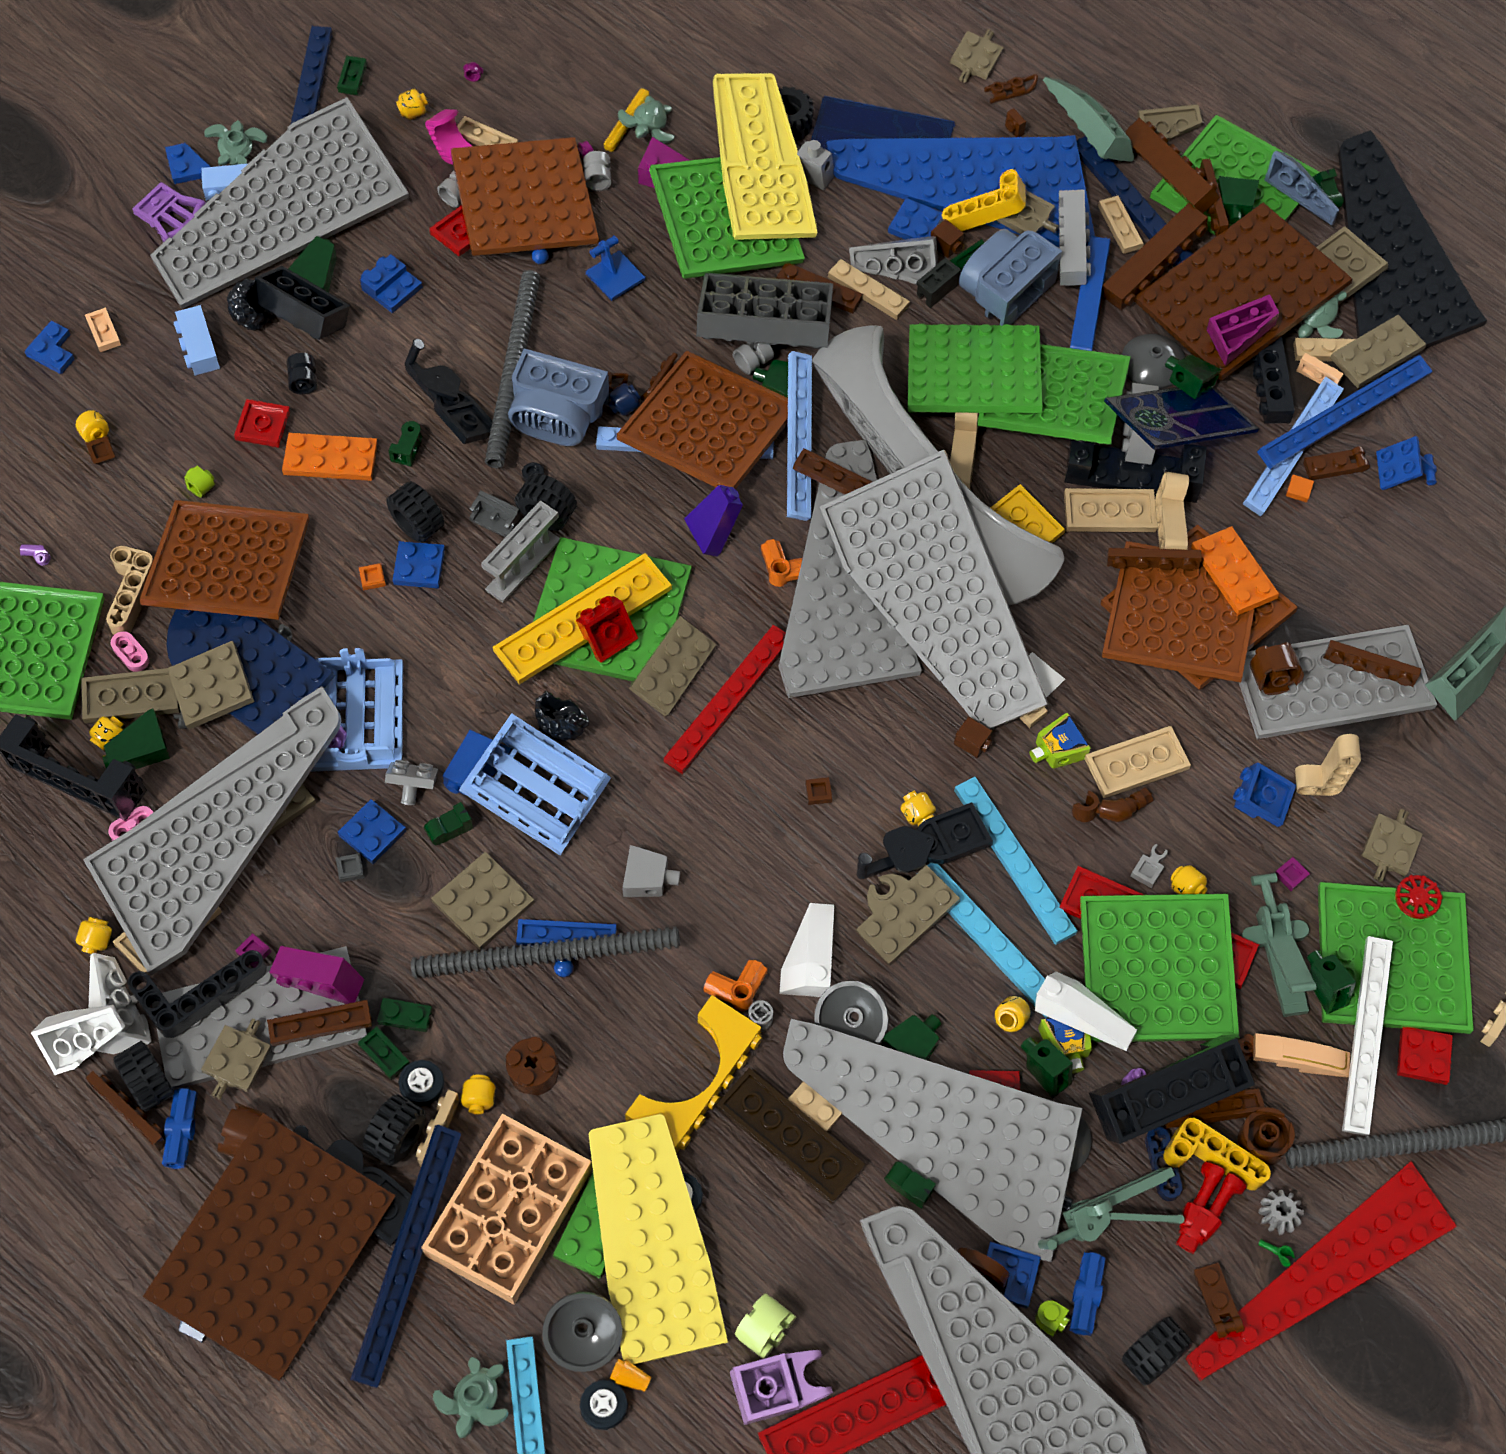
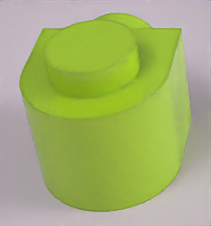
[184,466,215,498]
[1035,1301,1070,1337]

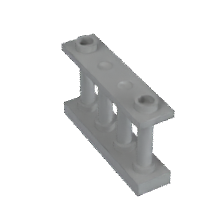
[481,501,560,603]

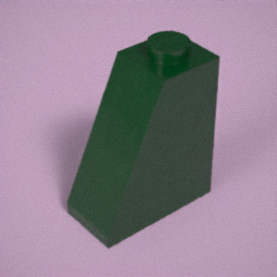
[288,236,337,293]
[102,708,170,769]

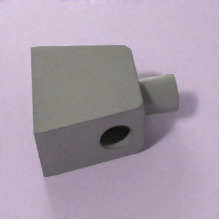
[795,140,835,190]
[623,845,680,897]

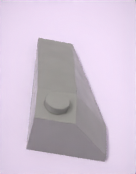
[849,236,938,284]

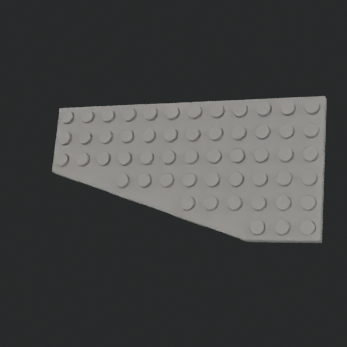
[150,97,409,309]
[819,450,1049,730]

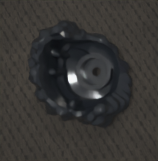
[227,279,274,330]
[534,691,589,741]

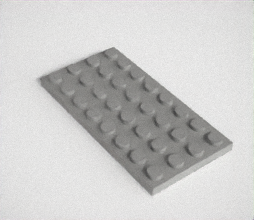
[1239,625,1437,739]
[152,946,367,1090]

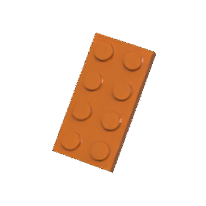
[282,433,378,481]
[1191,526,1279,616]

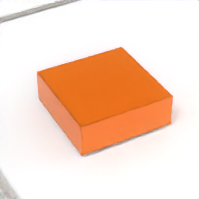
[1286,475,1314,503]
[359,563,386,591]

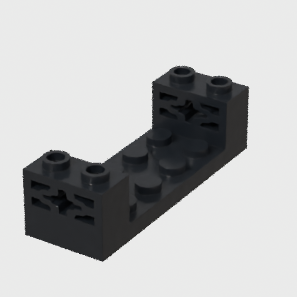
[1064,439,1207,503]
[0,714,147,821]
[1089,1035,1255,1144]

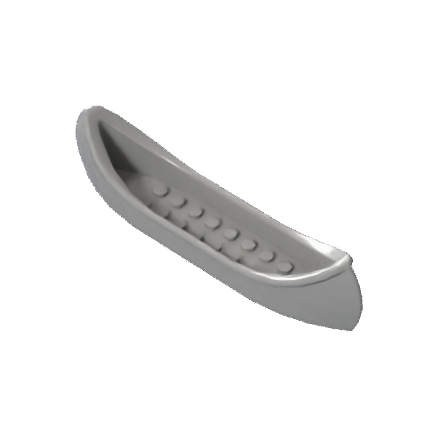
[812,326,1064,605]

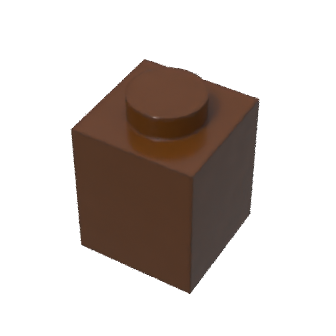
[930,219,964,258]
[954,716,993,758]

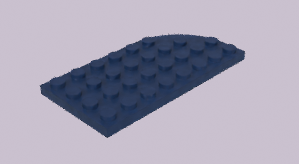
[167,609,335,735]

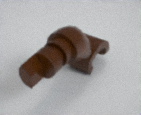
[1072,787,1154,822]

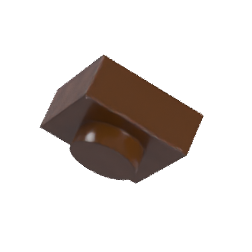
[1005,108,1026,137]
[85,435,115,464]
[805,777,832,805]

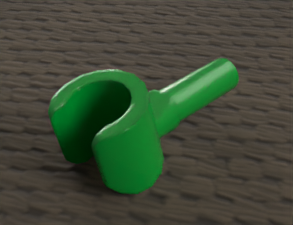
[1258,1239,1295,1267]

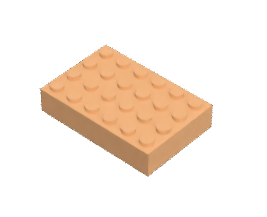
[422,1114,593,1305]

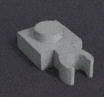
[1130,844,1167,888]

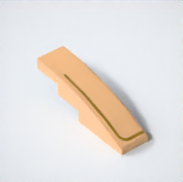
[1253,1033,1350,1078]

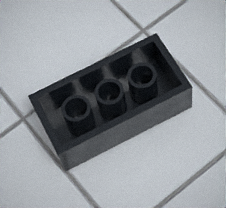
[250,266,350,340]

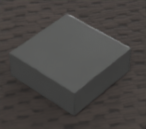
[336,853,364,883]

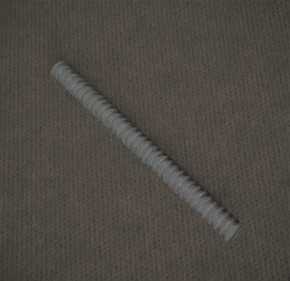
[485,270,541,468]
[411,926,680,979]
[1285,1119,1506,1169]

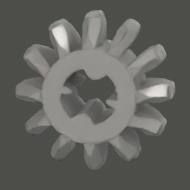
[1258,1189,1304,1235]

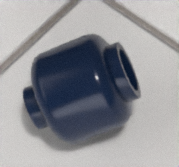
[608,383,641,416]

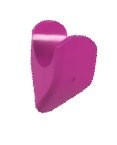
[425,109,472,164]

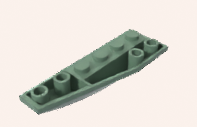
[1043,77,1134,162]
[1425,605,1506,720]

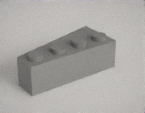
[1059,190,1091,286]
[1122,383,1160,465]

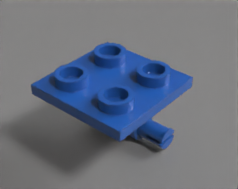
[585,235,645,301]
[1376,436,1437,490]

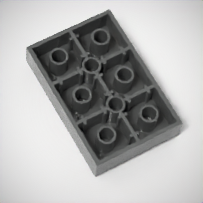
[696,273,833,349]

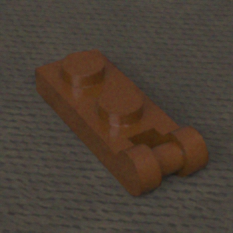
[1303,446,1370,480]
[1194,1262,1245,1339]

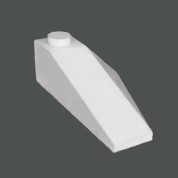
[779,903,834,997]
[89,953,151,1054]
[1035,972,1137,1051]
[31,1005,125,1075]

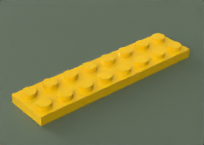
[493,553,672,685]

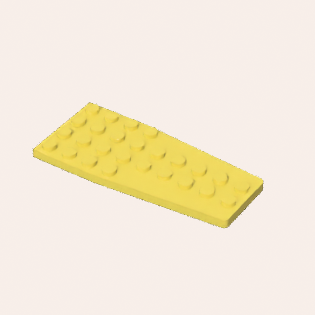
[713,73,818,240]
[589,1114,728,1365]

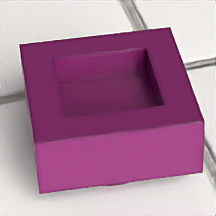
[1275,857,1310,891]
[235,933,272,968]

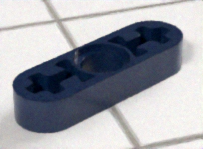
[1145,1127,1182,1201]

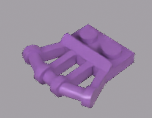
[133,182,206,242]

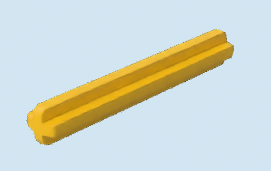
[604,88,649,152]

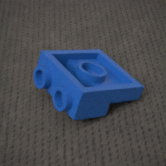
[360,254,423,313]
[1233,762,1296,827]

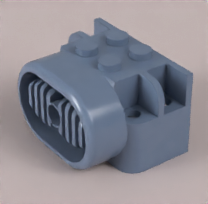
[959,229,1062,326]
[508,348,610,446]

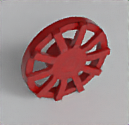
[1395,875,1442,919]

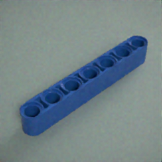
[1070,236,1110,351]

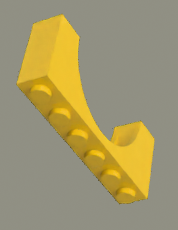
[625,995,762,1154]

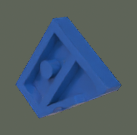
[165,143,210,184]

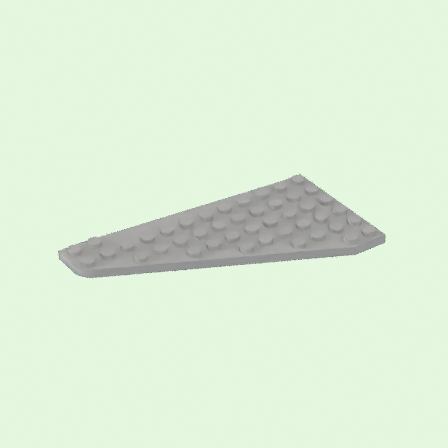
[778,439,922,698]
[83,687,341,976]
[783,1019,1082,1262]
[859,1206,1147,1454]

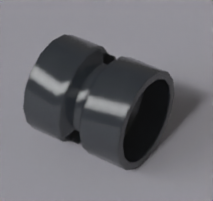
[287,353,317,395]

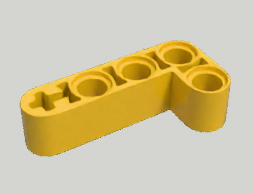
[942,169,1026,231]
[1163,1118,1271,1190]

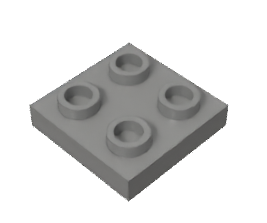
[385,760,438,805]

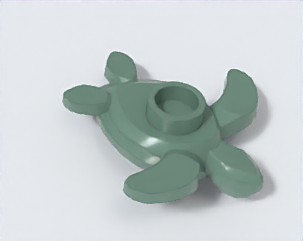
[618,96,674,143]
[204,120,267,166]
[1298,291,1347,339]
[433,1357,508,1438]

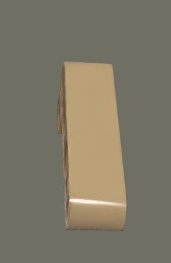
[950,412,979,489]
[1155,472,1189,550]
[106,546,153,635]
[1295,734,1361,796]

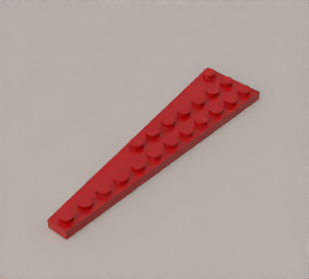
[1185,1161,1457,1381]

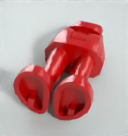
[1176,1162,1247,1254]

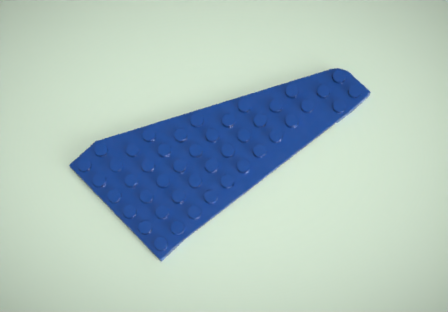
[826,135,1095,247]

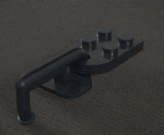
[404,338,493,444]
[857,802,993,879]
[293,1125,412,1247]

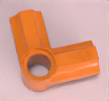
[760,539,803,587]
[704,960,768,1011]

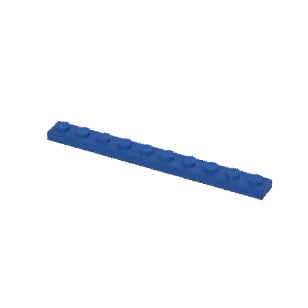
[1257,354,1432,469]

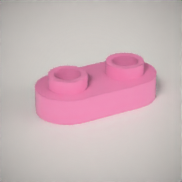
[111,631,149,672]
[108,806,153,841]

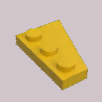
[990,484,1065,543]

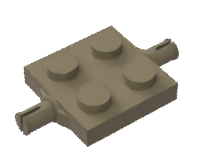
[950,29,1004,83]
[996,190,1059,234]
[1361,809,1423,882]
[201,1019,271,1100]

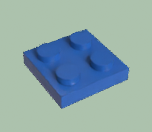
[888,198,943,240]
[392,541,445,588]
[337,799,407,864]

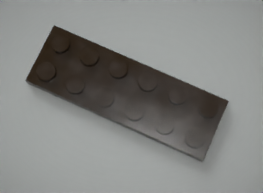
[716,1068,866,1205]

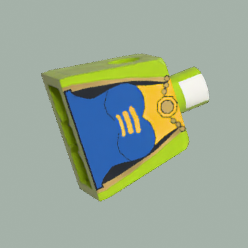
[1029,713,1091,769]
[1038,1018,1091,1073]

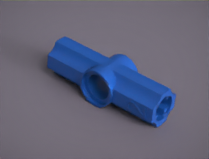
[162,1088,198,1169]
[1069,1252,1106,1336]

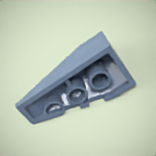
[1265,151,1339,225]

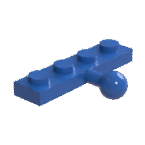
[516,919,617,977]

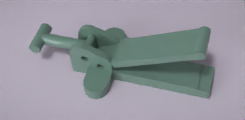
[1241,873,1316,1017]
[1038,1167,1184,1250]

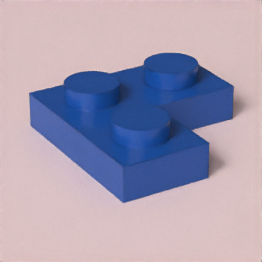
[24,321,75,375]
[987,1242,1041,1309]

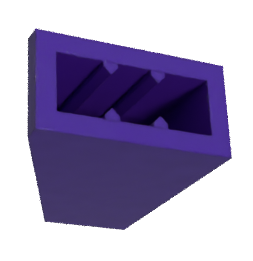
[684,485,743,556]

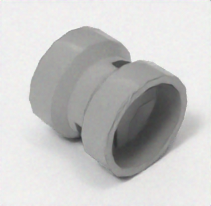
[748,1000,773,1032]

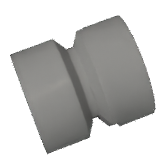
[583,151,611,191]
[437,171,461,207]
[733,342,774,375]

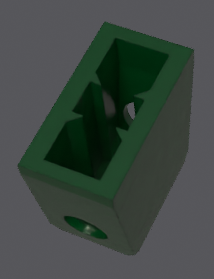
[1217,176,1259,225]
[1165,355,1222,399]
[753,360,788,398]
[1307,950,1356,1014]
[881,1014,942,1061]
[1020,1037,1073,1098]

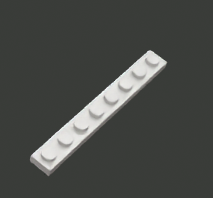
[1342,936,1393,1136]

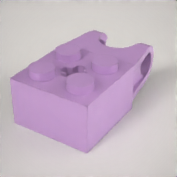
[730,1350,833,1425]

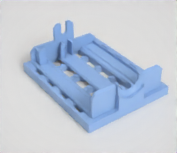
[311,648,403,772]
[459,713,611,855]

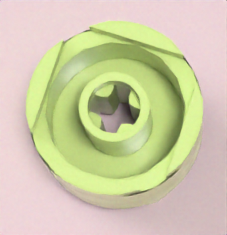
[735,1293,796,1359]

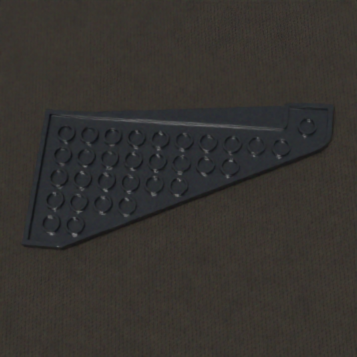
[1338,130,1487,350]

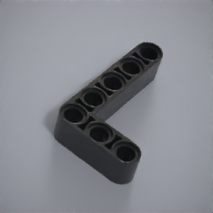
[128,950,267,1038]

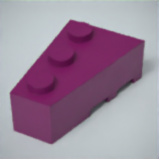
[638,137,690,188]
[1207,295,1279,366]
[269,946,365,1004]

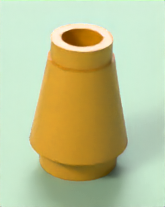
[609,1359,651,1392]

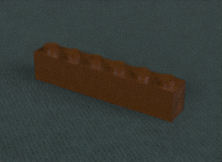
[1125,117,1220,213]
[1102,203,1208,311]

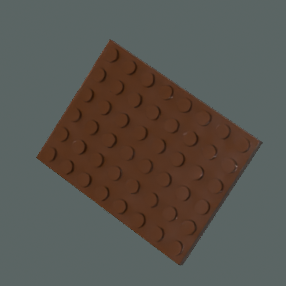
[1134,202,1352,381]
[143,1113,396,1381]

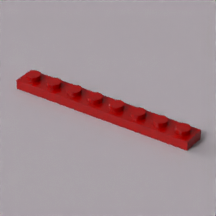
[664,625,786,774]

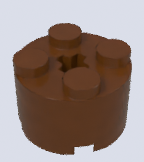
[1250,642,1304,695]
[506,1037,559,1095]
[217,1103,267,1157]
[1238,1107,1295,1165]

